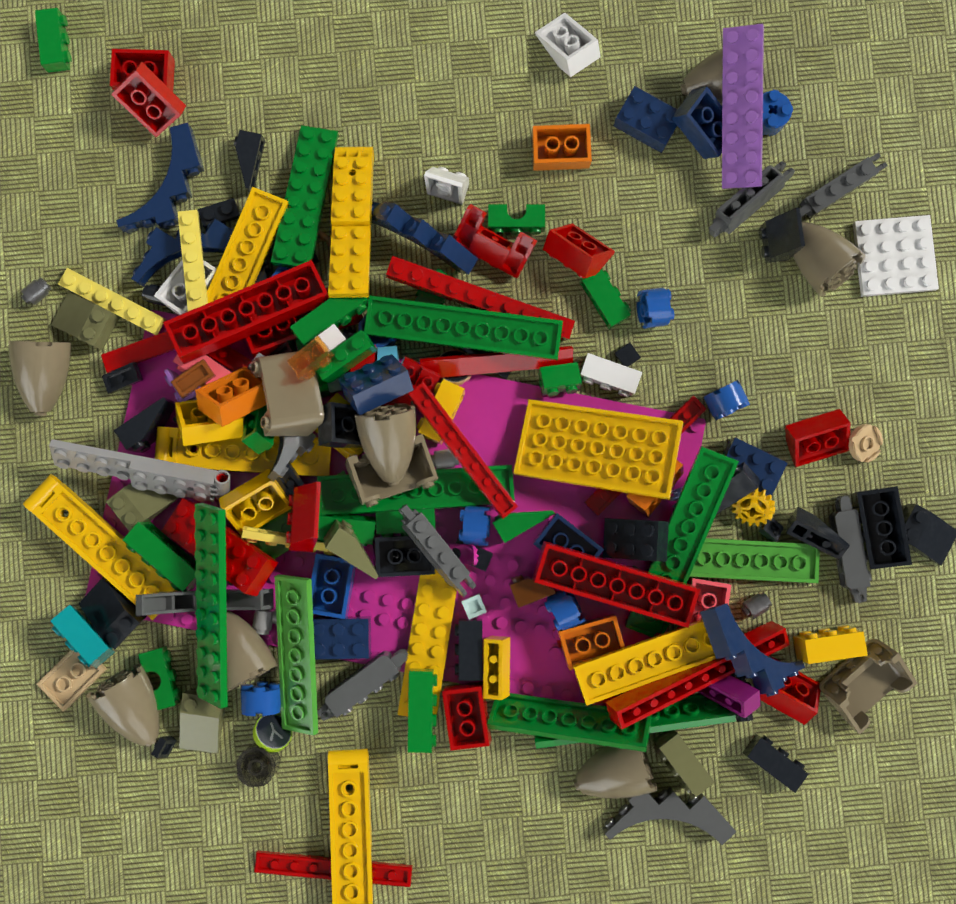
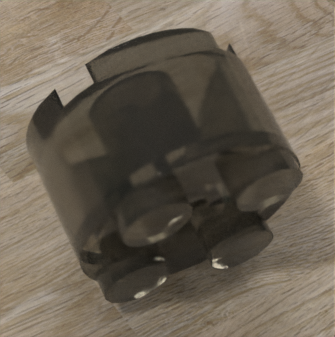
[236,743,281,787]

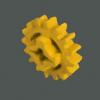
[732,488,775,527]

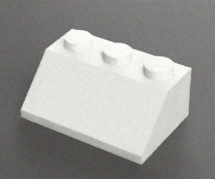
[154,260,217,315]

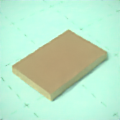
[37,650,107,712]

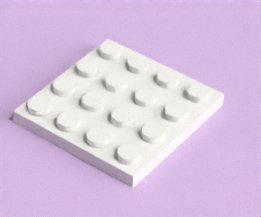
[853,215,939,297]

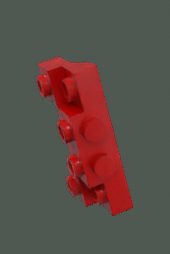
[453,204,537,279]
[381,356,440,406]

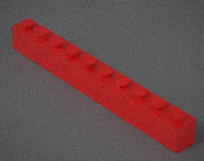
[385,256,575,341]
[605,621,790,729]

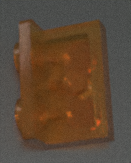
[287,336,335,381]

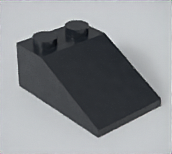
[759,207,805,263]
[114,397,175,453]
[318,402,363,448]
[903,504,956,566]
[373,536,435,577]
[79,577,147,650]

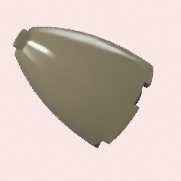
[680,48,723,103]
[793,222,866,297]
[8,341,71,416]
[355,403,416,485]
[227,611,278,692]
[86,664,160,747]
[573,746,657,799]

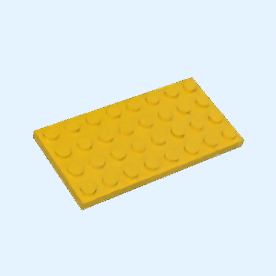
[514,399,683,500]

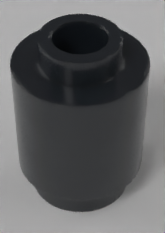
[142,284,166,306]

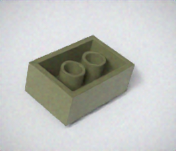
[653,730,715,797]

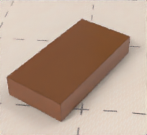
[171,359,216,399]

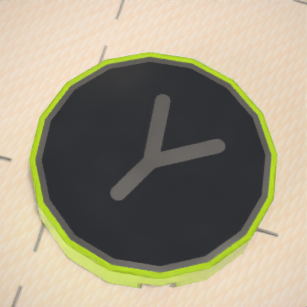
[253,714,292,752]

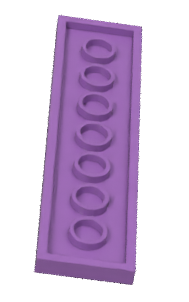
[722,24,764,189]

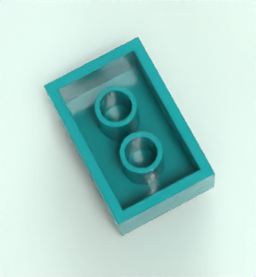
[50,605,115,668]

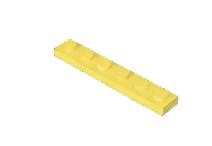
[178,210,208,312]
[58,268,166,335]
[241,526,335,556]

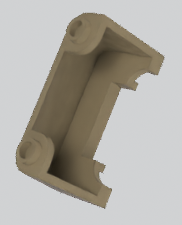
[250,351,324,436]
[345,434,438,508]
[819,639,917,735]

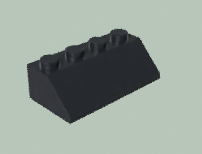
[857,486,912,569]

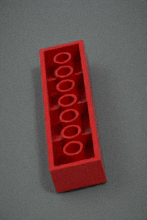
[163,260,329,364]
[532,541,700,628]

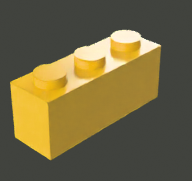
[483,636,510,700]

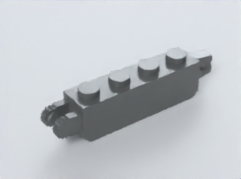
[799,153,888,219]
[709,161,795,238]
[829,495,872,603]
[398,504,476,597]
[317,648,408,721]

